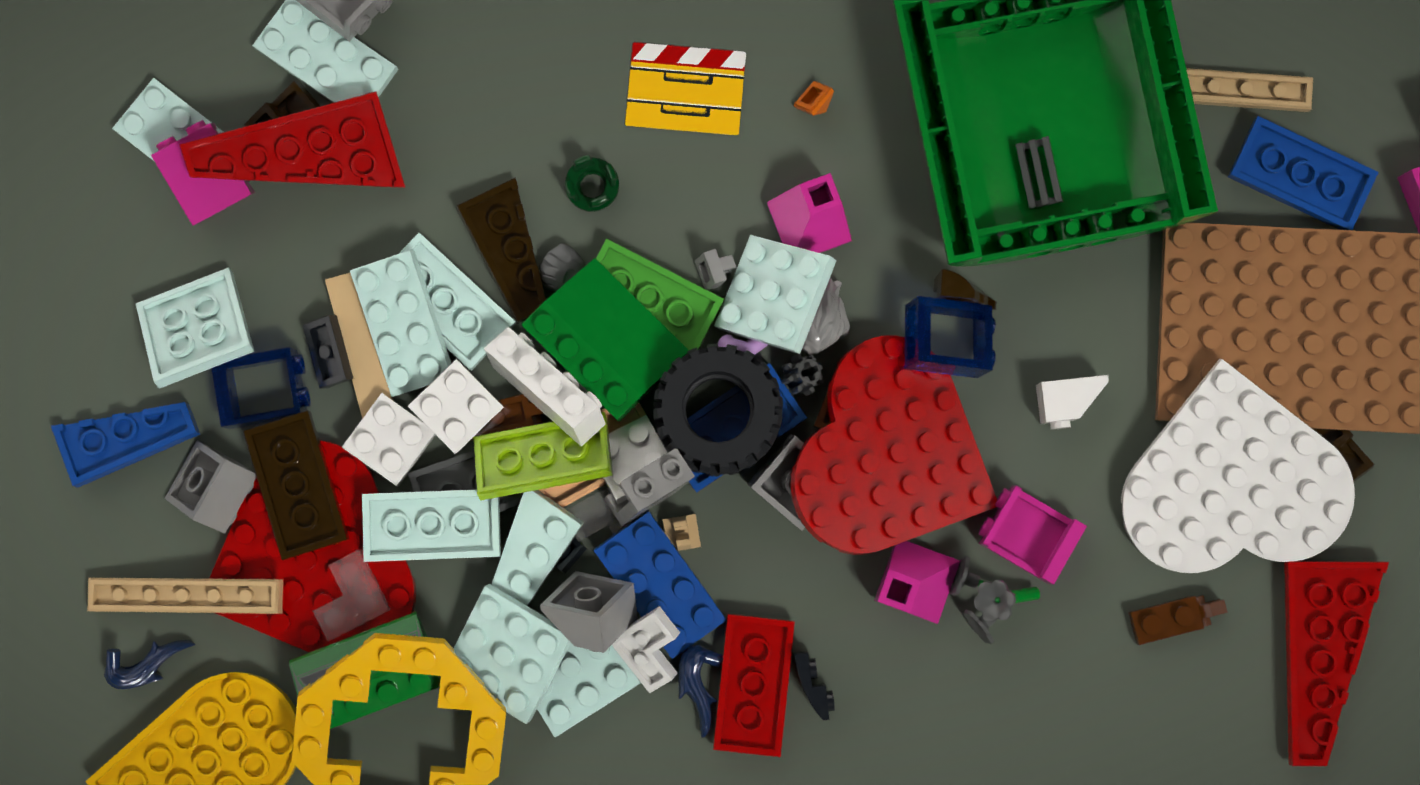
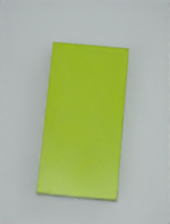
[473,412,613,501]

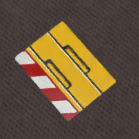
[625,42,746,135]

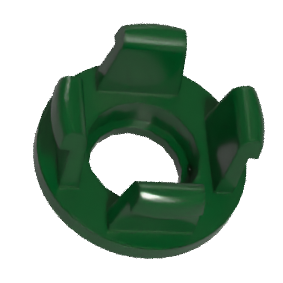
[565,155,619,212]

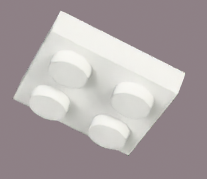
[408,359,504,454]
[342,393,436,487]
[603,415,667,505]

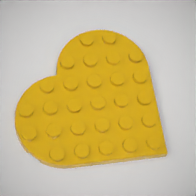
[85,672,296,785]

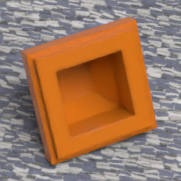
[794,81,834,116]

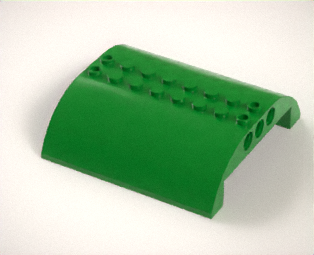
[893,0,1218,267]

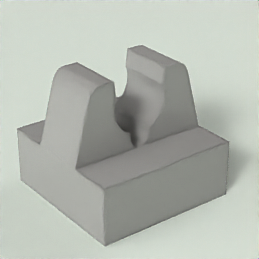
[694,249,736,291]

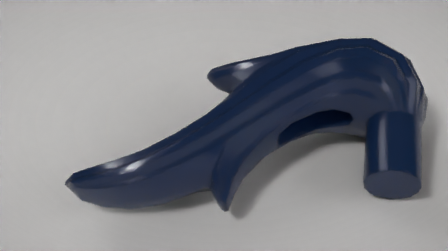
[104,640,195,689]
[678,645,723,738]

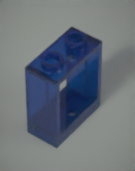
[904,296,996,378]
[212,347,311,429]

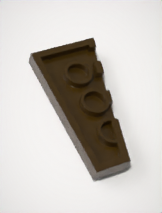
[456,177,546,324]

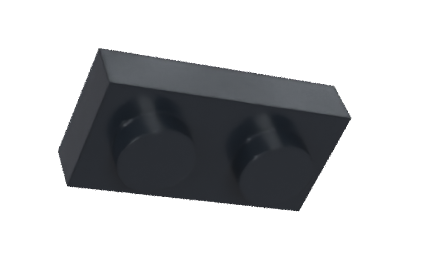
[303,315,354,389]

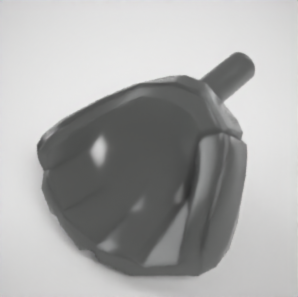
[539,243,585,292]

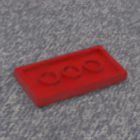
[713,614,795,757]

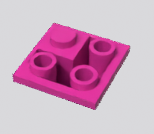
[767,173,852,253]
[874,541,960,624]

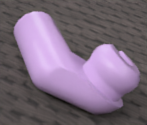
[718,334,768,355]

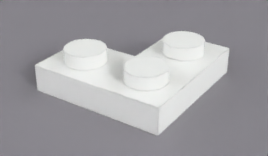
[612,606,680,693]

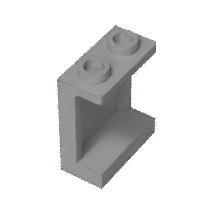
[296,0,393,42]
[604,449,695,526]

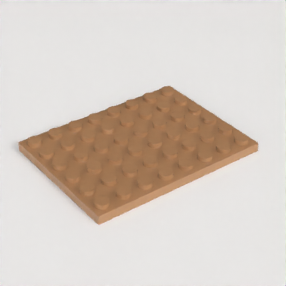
[1155,223,1420,434]

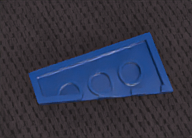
[51,402,200,488]

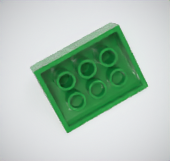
[521,258,689,422]

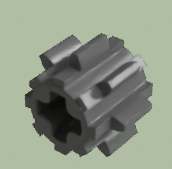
[781,354,824,396]

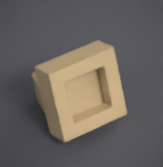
[663,514,701,551]

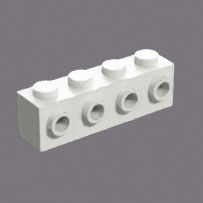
[484,326,606,447]

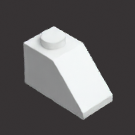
[1036,375,1109,429]

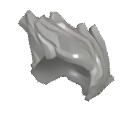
[802,278,850,355]

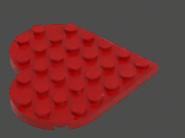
[791,335,998,555]
[209,441,416,652]

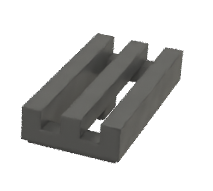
[1016,136,1063,210]

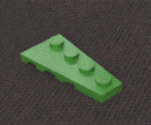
[596,238,724,350]

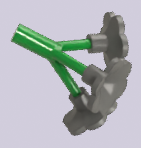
[950,556,1040,645]

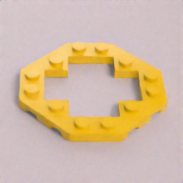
[292,633,506,785]

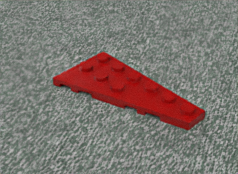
[179,91,406,188]
[1284,562,1389,766]

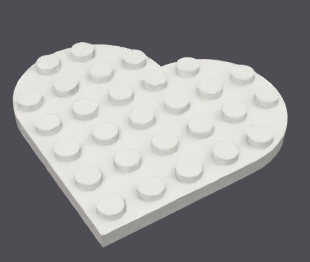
[1121,359,1355,573]

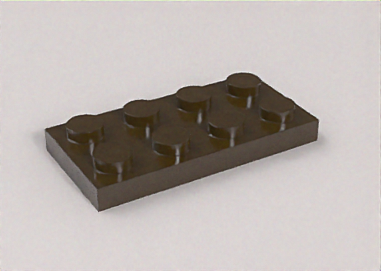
[243,410,349,560]

